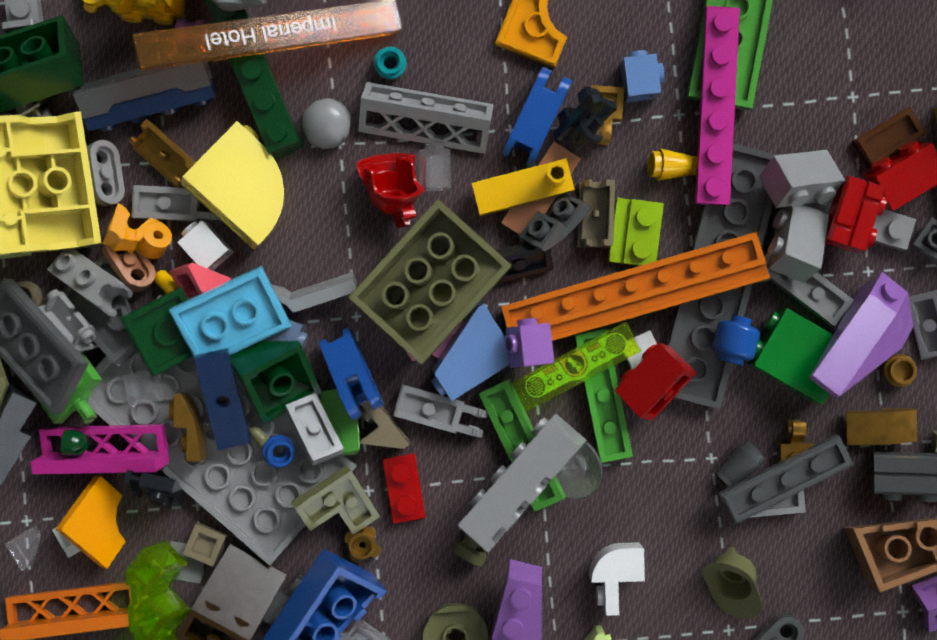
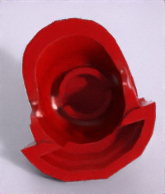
[356,153,425,229]

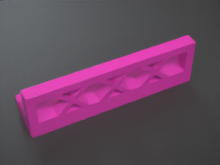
[31,424,170,474]

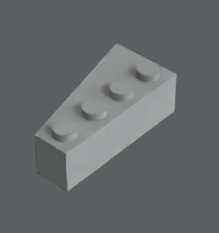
[458,414,586,553]

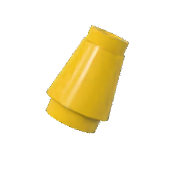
[647,148,697,181]

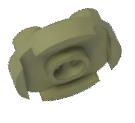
[423,603,488,640]

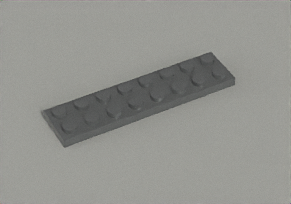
[667,143,777,409]

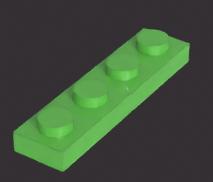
[574,328,633,463]
[479,379,566,512]

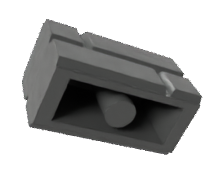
[874,452,937,502]

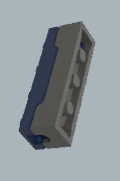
[73,51,217,132]

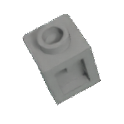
[1,0,43,33]

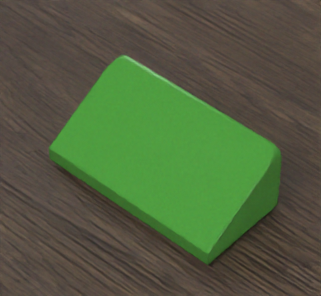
[320,389,360,456]

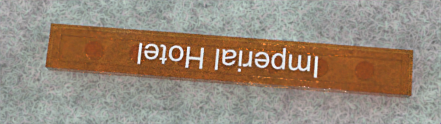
[133,0,402,71]

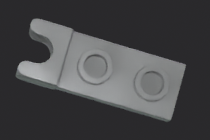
[47,249,133,317]

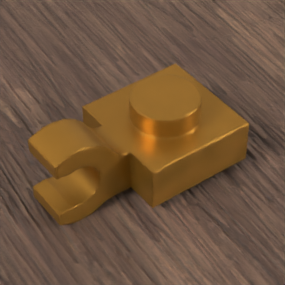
[591,85,625,146]
[778,420,814,463]

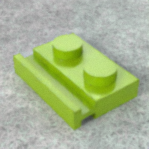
[608,197,664,266]

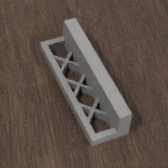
[358,82,494,154]

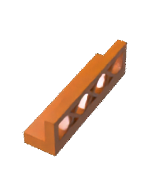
[0,580,141,640]

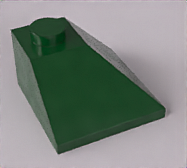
[230,341,322,424]

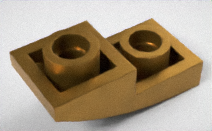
[168,393,207,462]
[846,408,917,445]

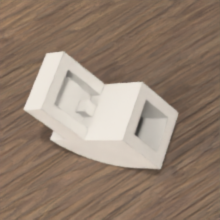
[589,543,645,616]

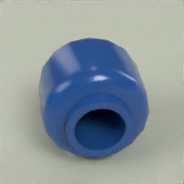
[712,315,760,366]

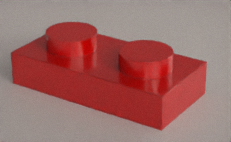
[383,453,426,523]

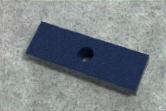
[194,348,251,450]

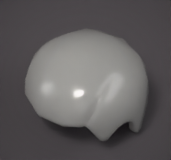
[302,98,351,149]

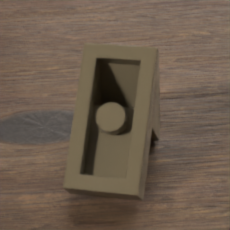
[360,401,411,449]

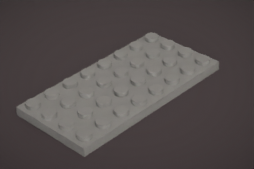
[88,295,357,566]

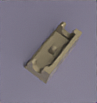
[577,179,615,249]

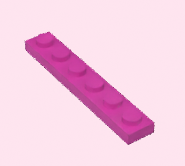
[695,6,740,206]

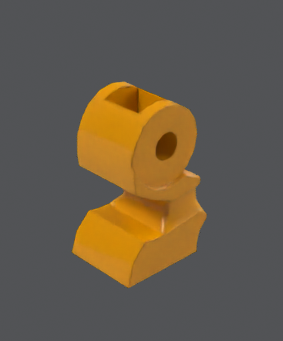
[103,203,172,259]

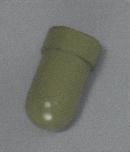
[250,426,269,450]

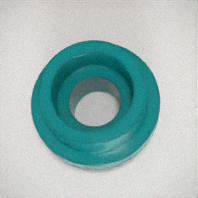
[374,47,407,80]

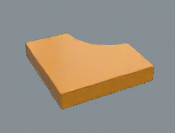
[495,0,567,69]
[55,475,126,569]

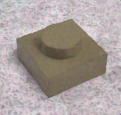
[183,523,228,567]

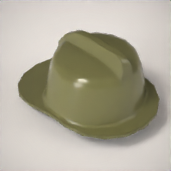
[702,547,763,619]

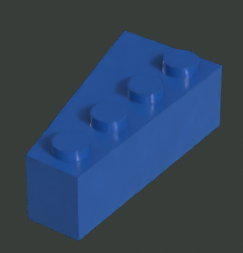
[262,549,387,640]

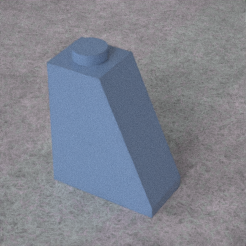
[431,301,510,401]

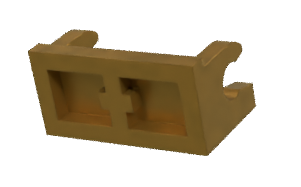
[129,119,196,188]

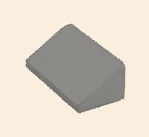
[909,290,937,360]

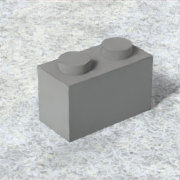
[759,150,845,208]
[768,204,829,283]

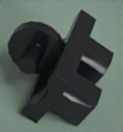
[553,86,617,147]

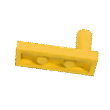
[471,158,575,216]

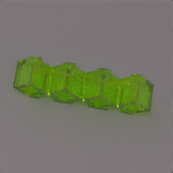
[125,540,191,640]

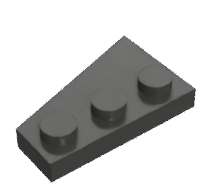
[62,255,136,367]

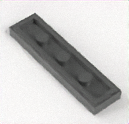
[719,434,854,524]

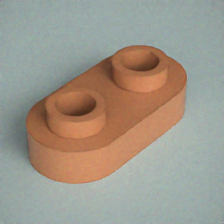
[102,244,156,292]

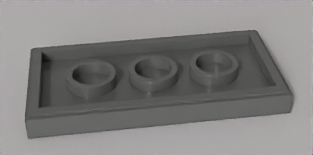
[0,279,89,415]

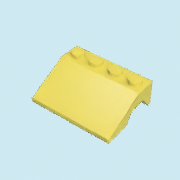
[0,112,102,255]

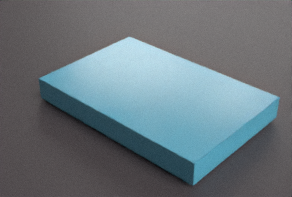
[169,266,291,357]

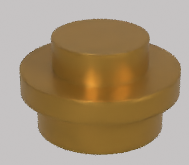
[883,354,917,387]

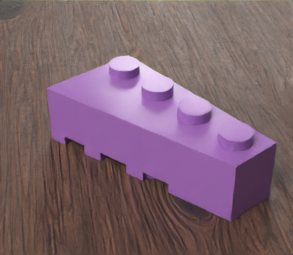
[489,559,542,640]

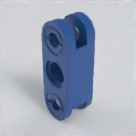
[502,67,573,168]
[319,327,384,421]

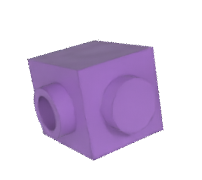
[504,318,554,368]

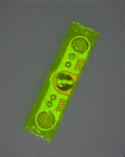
[512,322,642,412]

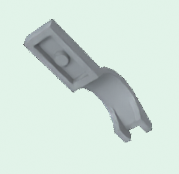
[271,272,357,313]

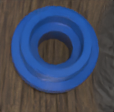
[262,435,296,468]

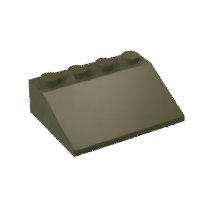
[348,199,512,365]

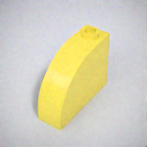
[181,121,284,251]

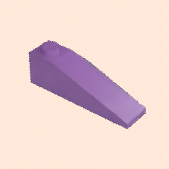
[809,272,913,399]

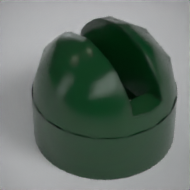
[61,430,88,457]

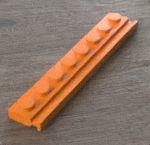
[501,232,770,341]

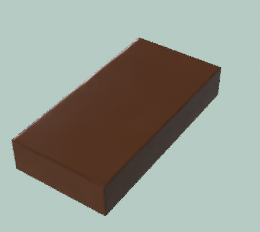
[851,106,927,169]

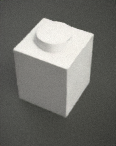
[177,221,234,271]

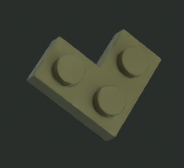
[291,465,380,535]

